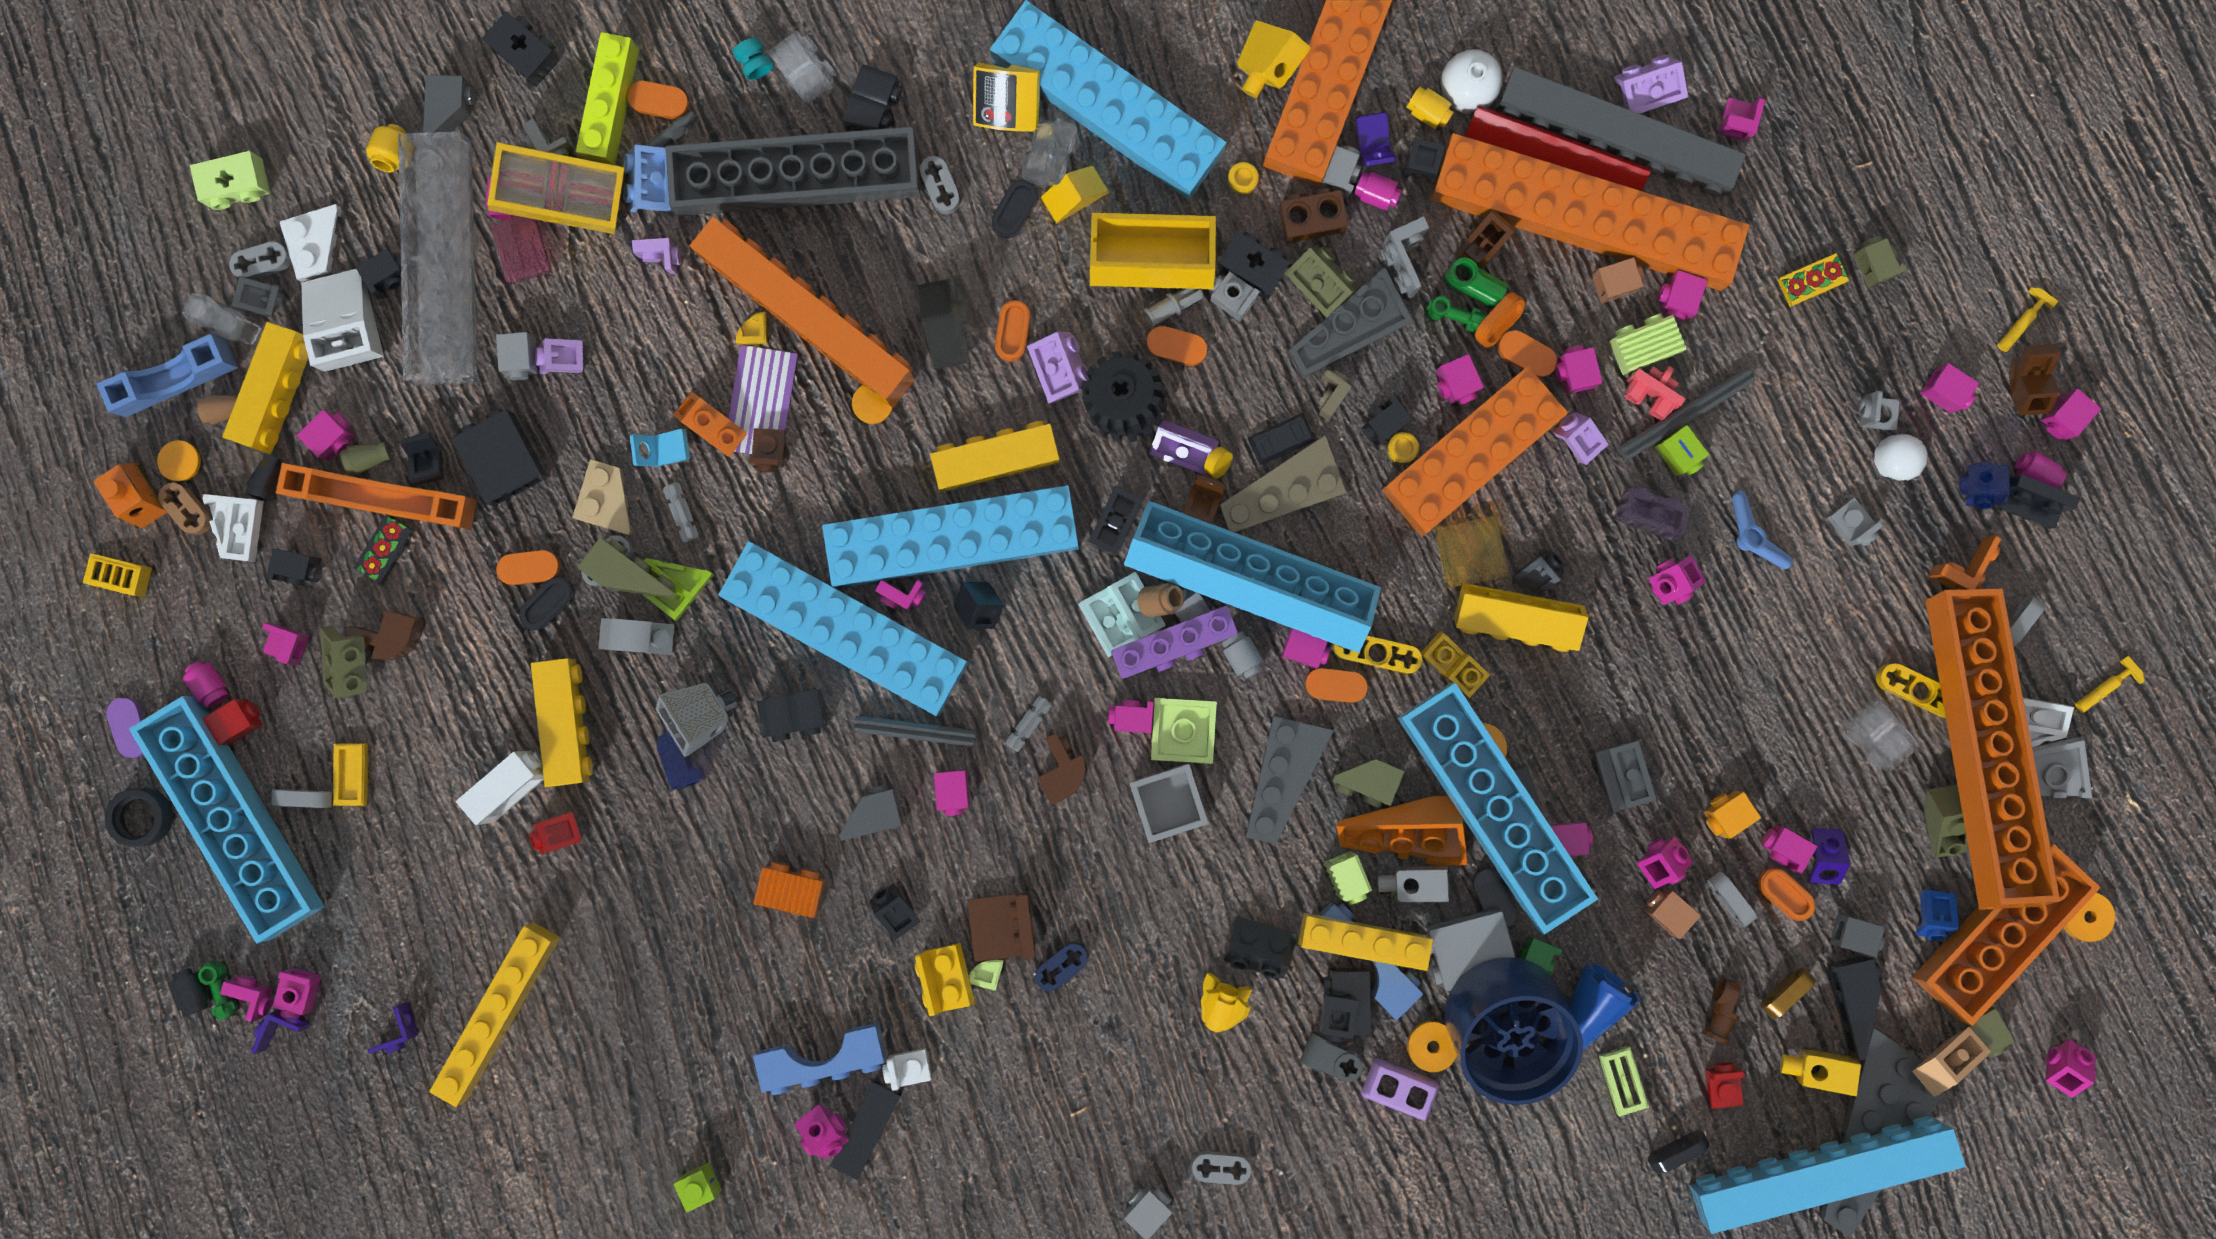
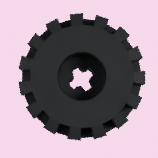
[1081,351,1168,442]

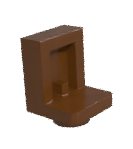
[1183,474,1226,524]

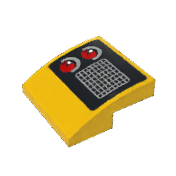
[973,62,1040,131]

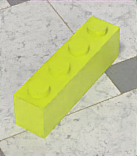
[576,32,639,165]

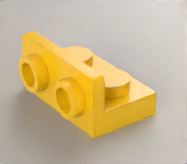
[915,943,975,1016]

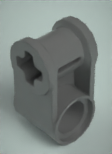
[1300,1032,1363,1082]

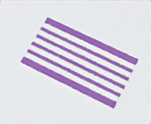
[728,345,798,454]

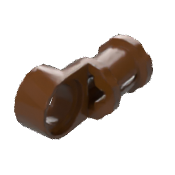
[1701,977,1741,1046]

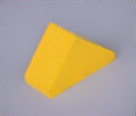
[1041,166,1109,224]

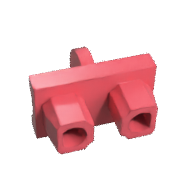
[1624,365,1686,421]

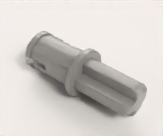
[1143,289,1203,327]

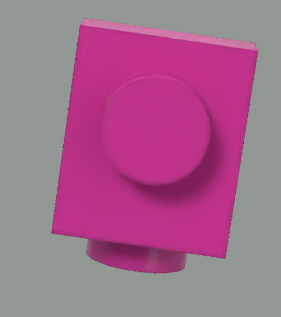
[875,580,927,611]
[220,975,272,1022]

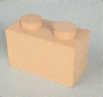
[1912,1027,1991,1097]

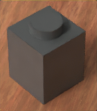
[1830,914,1885,958]

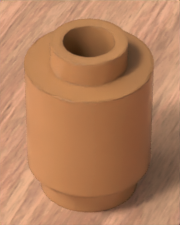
[1137,583,1184,617]

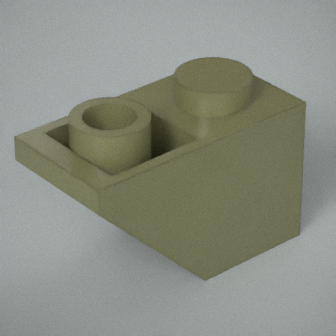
[1330,758,1405,808]
[1924,784,1968,858]

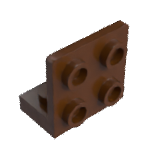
[967,892,1036,962]

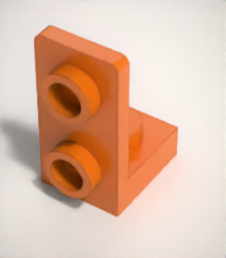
[673,391,747,457]
[1929,535,2002,590]

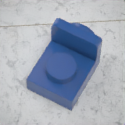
[1916,890,1959,941]

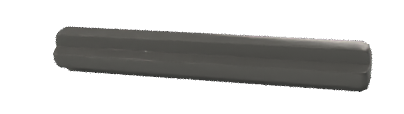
[854,716,976,747]

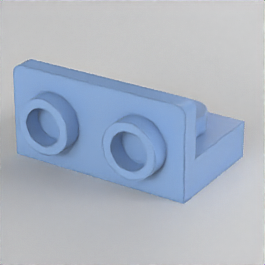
[623,145,672,212]

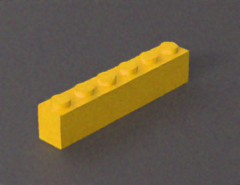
[429,922,561,1107]

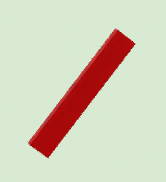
[1465,106,1651,191]

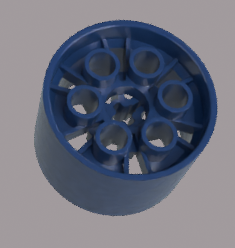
[1445,958,1583,1105]

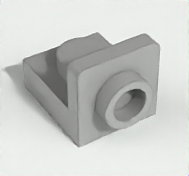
[1826,497,1884,546]

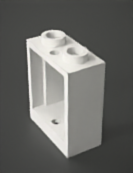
[455,750,544,825]

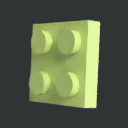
[1151,698,1217,764]

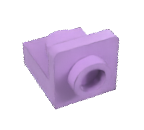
[632,238,681,274]
[534,338,583,374]
[1553,412,1609,465]

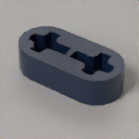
[1035,942,1088,991]

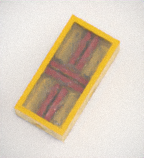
[487,142,624,234]

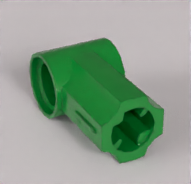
[1444,258,1508,309]

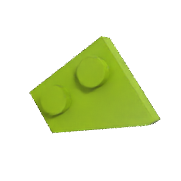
[643,558,714,621]

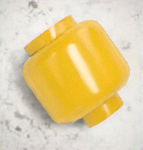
[366,124,413,173]

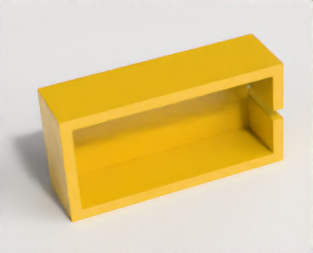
[1090,213,1216,289]

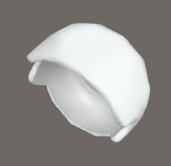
[1874,434,1928,481]

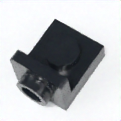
[1512,548,1564,597]
[870,884,920,940]

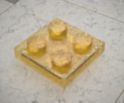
[1434,516,1509,589]

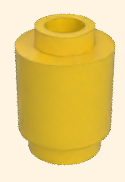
[1406,86,1454,130]

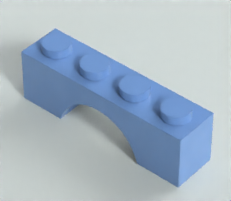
[96,334,238,417]
[1318,901,1423,1021]
[753,1022,887,1095]

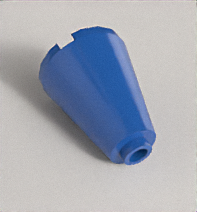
[1568,961,1641,1051]

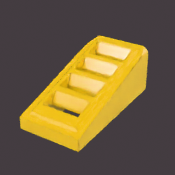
[83,553,152,597]

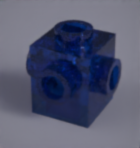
[1959,462,2010,509]

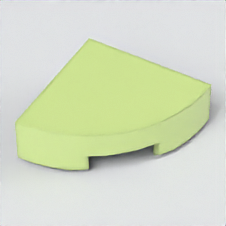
[969,959,1004,991]

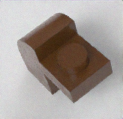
[2009,343,2062,416]
[345,610,425,660]
[1037,733,1086,806]

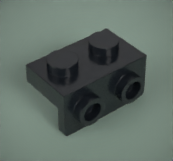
[1224,916,1297,979]

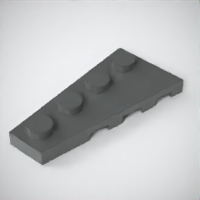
[1289,267,1413,379]
[1245,716,1334,844]

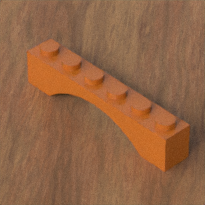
[276,463,477,530]

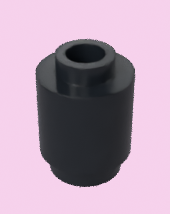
[167,968,210,1017]

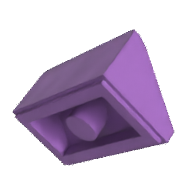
[1149,420,1219,475]

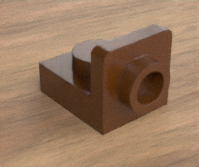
[749,428,786,473]

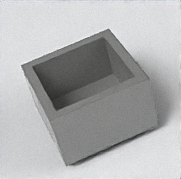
[1129,763,1208,843]

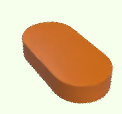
[627,81,689,120]
[1475,292,1525,348]
[995,300,1031,362]
[1147,326,1207,366]
[1498,330,1557,378]
[496,550,561,585]
[1305,668,1367,703]
[1758,868,1815,921]

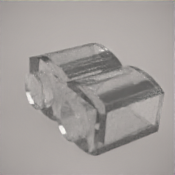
[767,31,836,107]
[1022,118,1077,188]
[182,293,262,347]
[1843,699,1920,771]

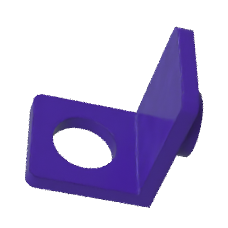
[1356,112,1396,166]
[1809,828,1850,885]
[367,1002,418,1054]
[251,1010,311,1054]

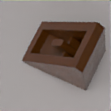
[1455,210,1516,269]

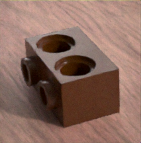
[1278,188,1349,244]

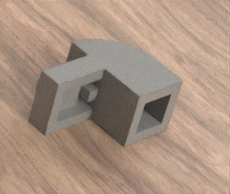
[598,618,674,655]

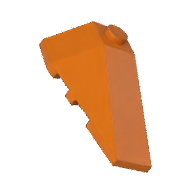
[1337,796,1468,866]

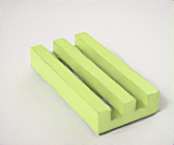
[1598,1046,1649,1116]

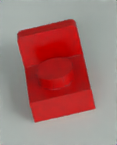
[529,812,582,855]
[1705,1062,1745,1109]

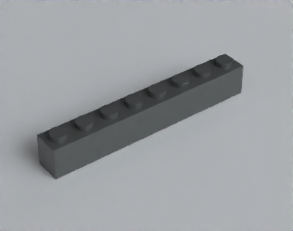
[1496,67,1746,196]

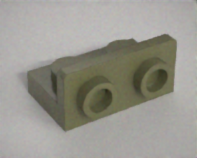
[1285,245,1359,318]
[320,625,367,698]

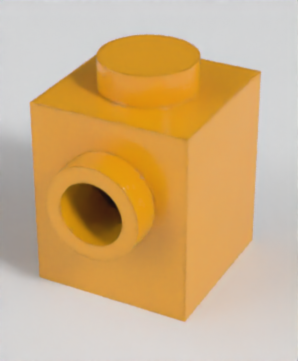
[1704,791,1761,839]

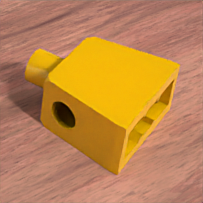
[1237,20,1311,98]
[1780,1049,1861,1096]

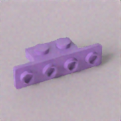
[1111,606,1237,679]

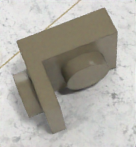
[1318,369,1352,421]

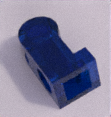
[656,731,707,791]

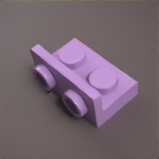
[1613,55,1688,114]
[1027,332,1089,403]

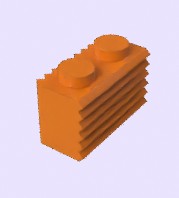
[753,861,826,918]

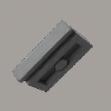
[1593,740,1657,813]

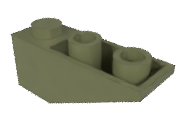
[577,538,681,600]

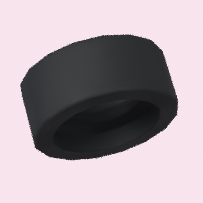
[104,788,173,847]

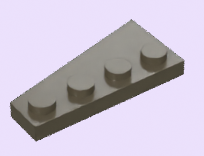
[1219,435,1346,533]

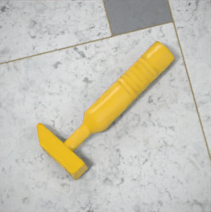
[1997,288,2059,352]
[2075,656,2144,713]

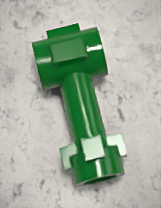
[1426,295,1486,333]
[198,960,238,1021]

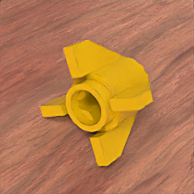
[1201,973,1252,1032]

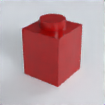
[202,699,263,745]

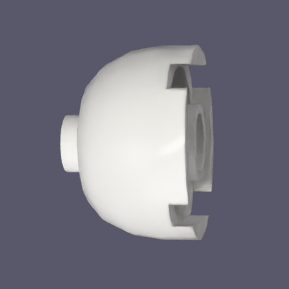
[1440,49,1502,114]

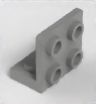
[1380,216,1429,300]

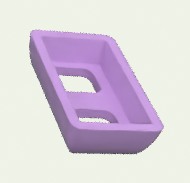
[1361,1058,1439,1121]

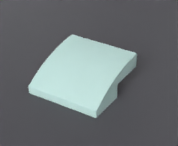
[1078,572,1166,658]

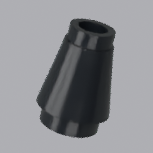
[245,454,283,502]

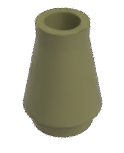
[340,442,391,475]

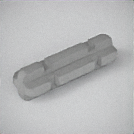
[663,483,699,543]
[1006,696,1052,752]

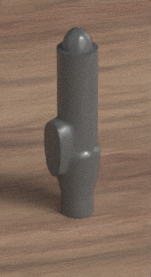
[647,111,698,147]

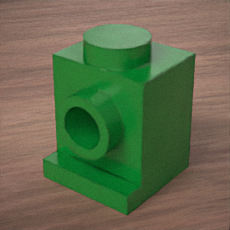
[1518,935,1563,975]

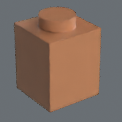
[1592,257,1645,304]
[1644,888,1701,939]

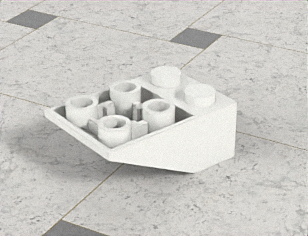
[301,269,384,372]

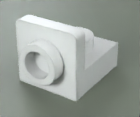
[883,1048,932,1091]

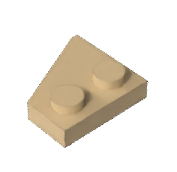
[572,459,633,536]

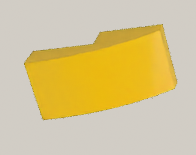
[1421,631,1490,698]

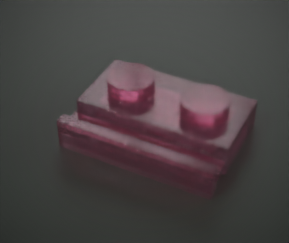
[490,216,553,285]

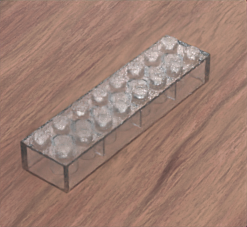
[398,131,477,386]

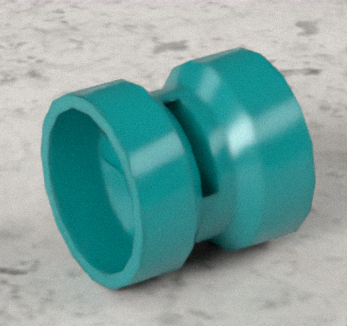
[732,37,774,81]

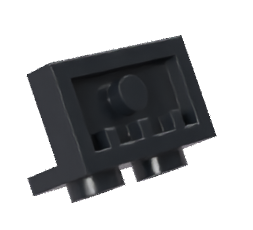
[1996,474,2080,529]

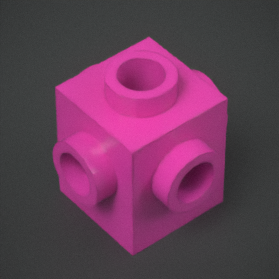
[1648,555,1706,605]
[1637,836,1693,889]
[2045,1039,2096,1098]
[794,1104,849,1159]

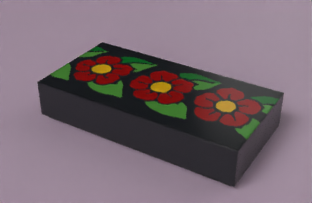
[354,515,415,584]

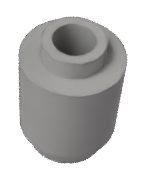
[1222,631,1264,679]

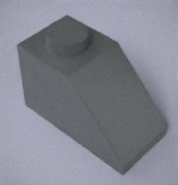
[423,75,476,144]
[839,784,904,841]

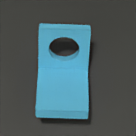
[630,429,690,467]

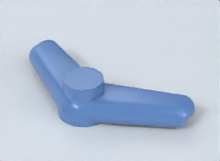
[1732,490,1793,569]

